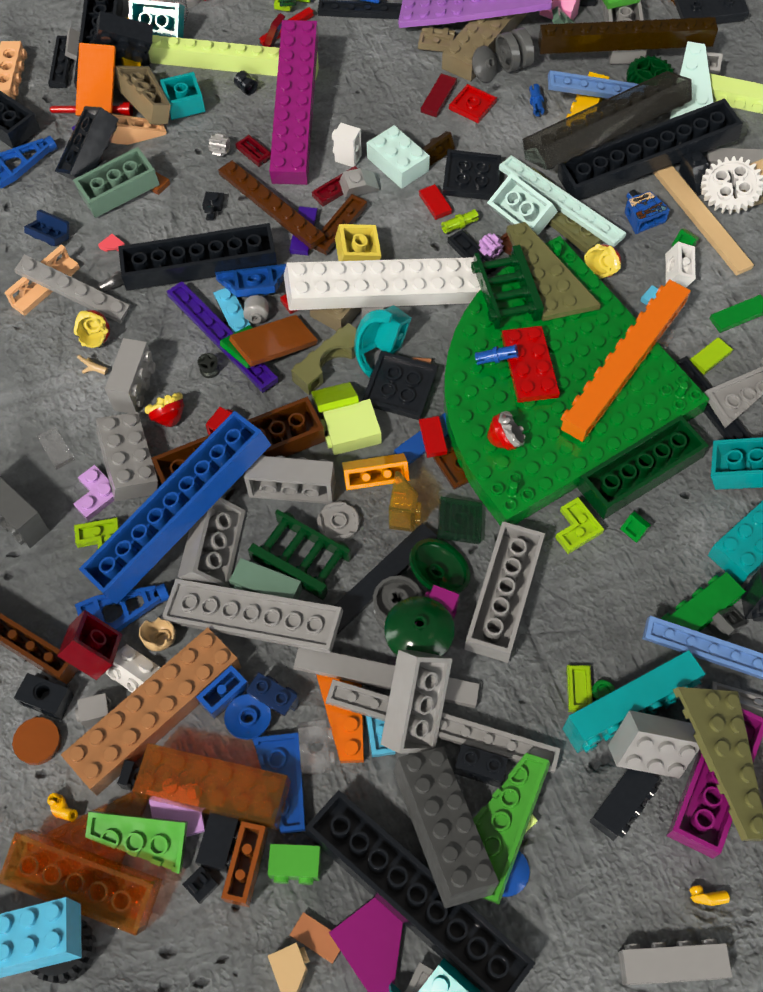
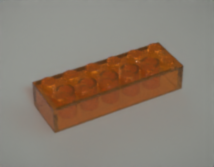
[132,743,291,830]
[0,829,163,936]

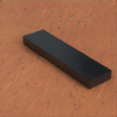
[48,36,72,88]

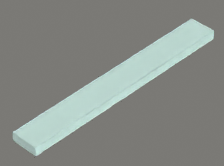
[499,155,626,247]

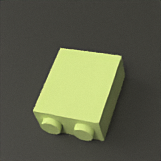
[320,399,382,455]

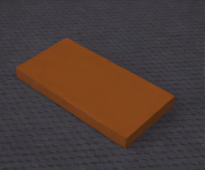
[229,315,318,367]

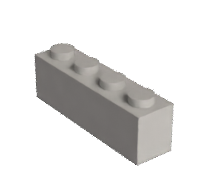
[618,939,732,986]

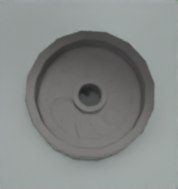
[495,27,534,73]
[373,576,422,629]

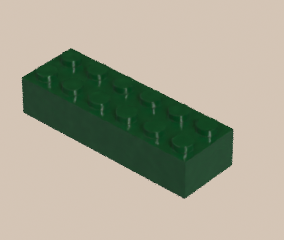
[577,415,709,520]

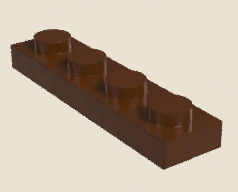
[313,194,367,255]

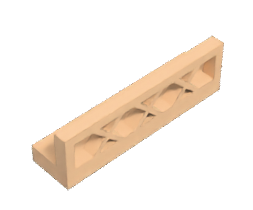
[5,244,80,316]

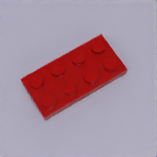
[501,326,560,403]

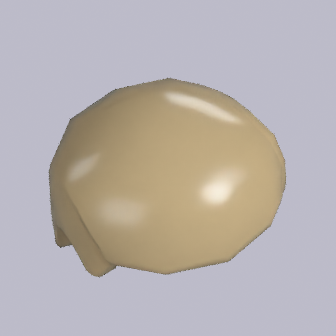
[139,617,176,651]

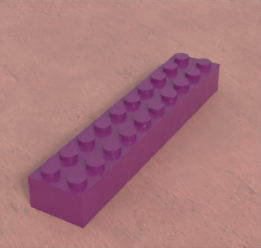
[269,20,318,185]

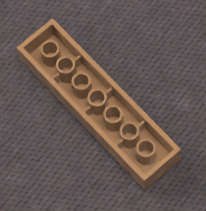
[61,627,241,796]

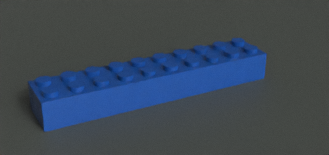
[79,411,271,605]

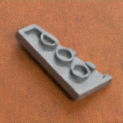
[704,366,763,428]

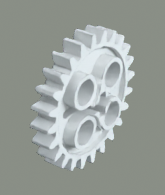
[701,156,763,214]

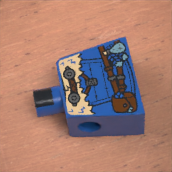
[625,190,670,234]

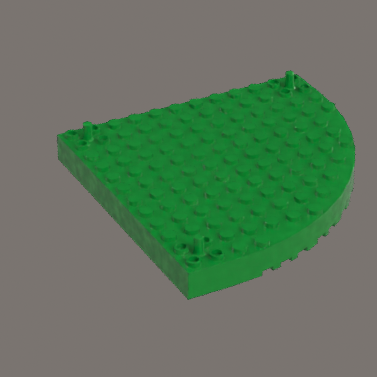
[443,236,709,526]

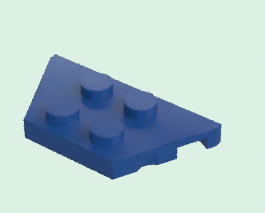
[215,264,286,297]

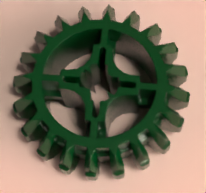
[626,55,674,89]

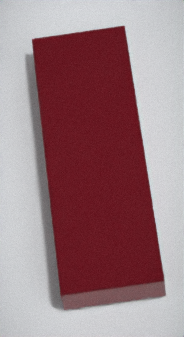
[263,13,285,47]
[421,73,457,117]
[312,166,358,207]

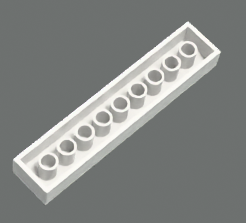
[284,257,481,310]

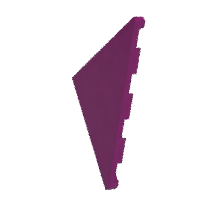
[329,897,403,992]

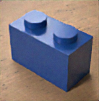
[196,665,249,719]

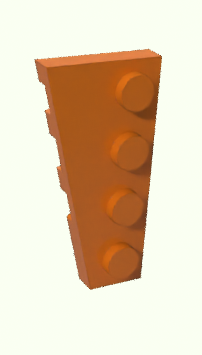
[316,674,364,763]

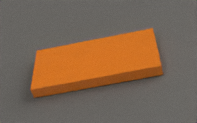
[75,43,116,117]

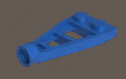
[0,136,58,189]
[75,583,170,631]

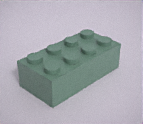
[73,147,160,218]

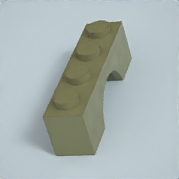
[291,323,357,395]

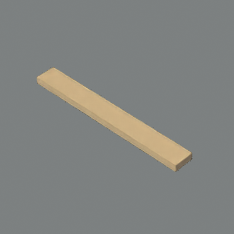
[653,165,754,276]

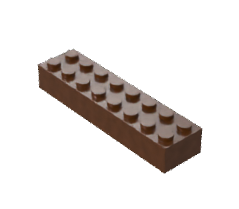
[151,396,325,484]

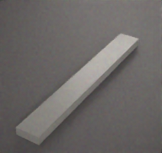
[293,647,479,708]

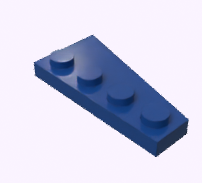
[252,733,306,833]

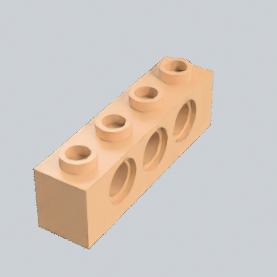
[0,41,27,100]

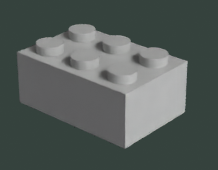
[105,338,156,413]
[608,710,699,778]

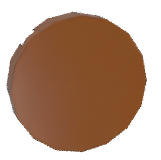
[12,717,62,765]

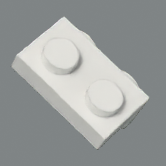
[106,644,161,692]

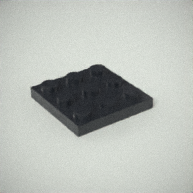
[442,149,501,200]
[362,351,438,420]

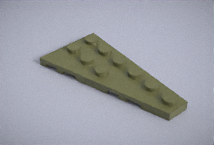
[506,222,601,321]
[673,687,763,841]

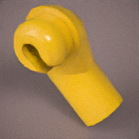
[47,793,78,822]
[689,885,730,906]

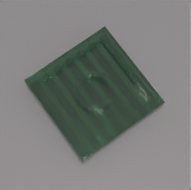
[437,496,482,544]

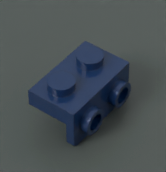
[24,209,69,246]
[246,672,300,716]

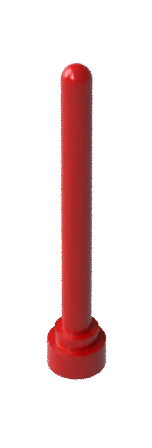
[50,102,133,116]

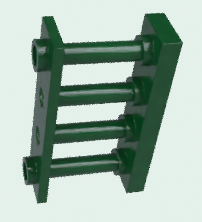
[471,245,544,329]
[248,509,351,600]

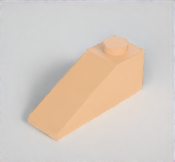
[109,114,167,145]

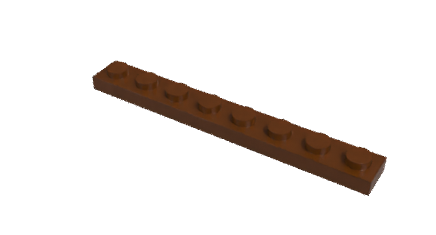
[218,160,326,250]

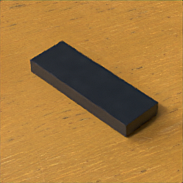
[447,229,497,275]

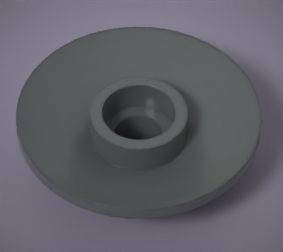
[472,46,497,82]

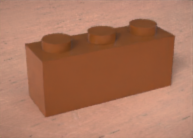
[221,821,269,908]

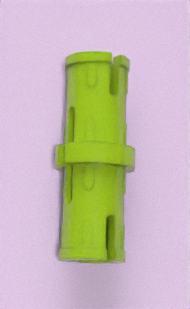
[441,209,479,234]

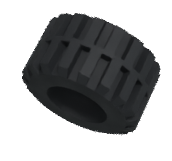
[30,919,96,984]

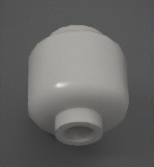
[243,295,269,324]

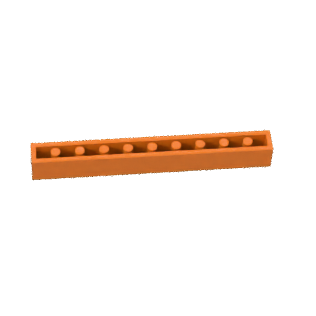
[561,279,691,442]

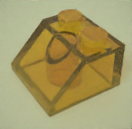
[389,471,422,532]

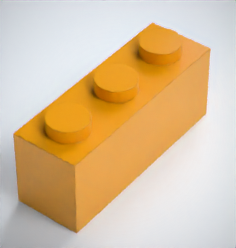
[342,453,410,490]

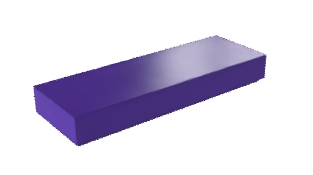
[289,206,318,256]

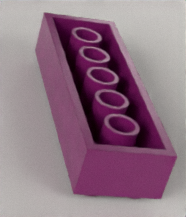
[666,708,763,859]

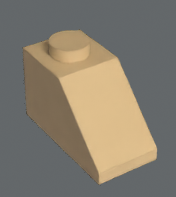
[268,942,310,992]

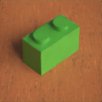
[268,844,322,885]

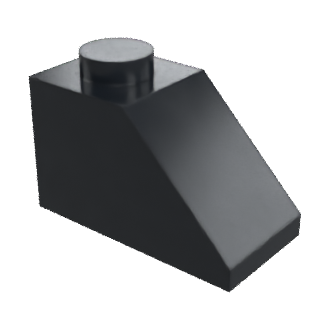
[679,150,710,196]

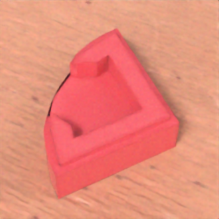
[98,234,125,252]

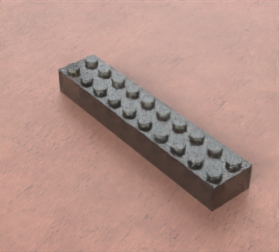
[522,71,692,170]

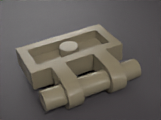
[418,26,455,52]

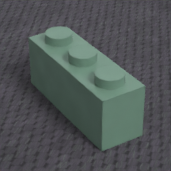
[229,558,303,600]

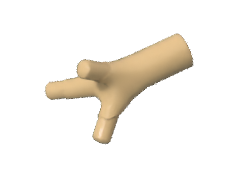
[77,355,108,375]

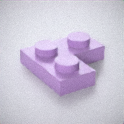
[73,465,114,521]

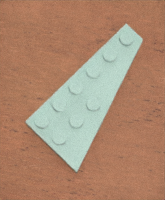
[670,41,719,148]

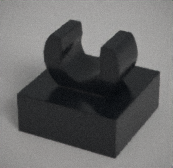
[117,760,147,791]
[182,866,219,904]

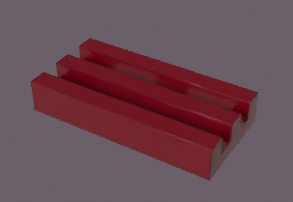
[236,135,271,167]

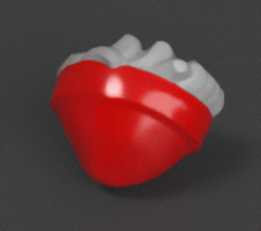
[487,411,525,450]

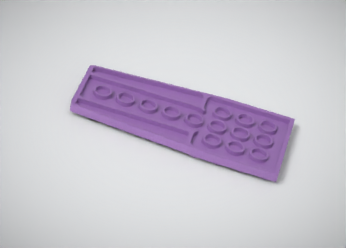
[398,0,553,28]

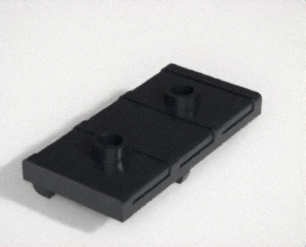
[674,0,749,24]

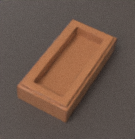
[290,912,340,964]

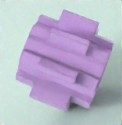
[479,233,504,259]

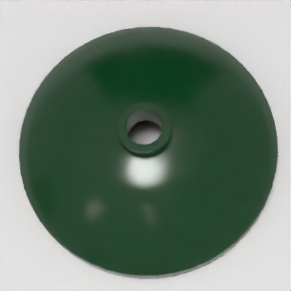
[409,538,470,594]
[384,596,455,656]

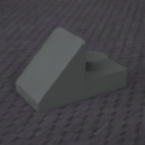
[708,606,748,641]

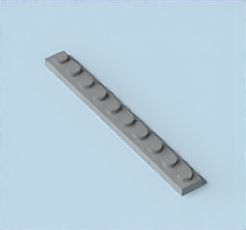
[326,679,560,773]

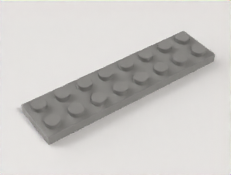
[161,579,343,653]

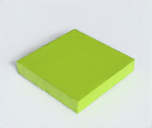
[311,382,359,412]

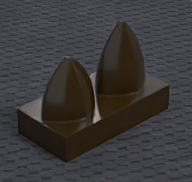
[421,131,455,167]

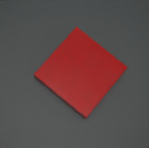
[449,84,497,123]

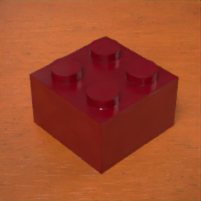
[57,610,122,680]

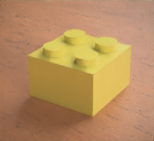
[335,224,381,261]

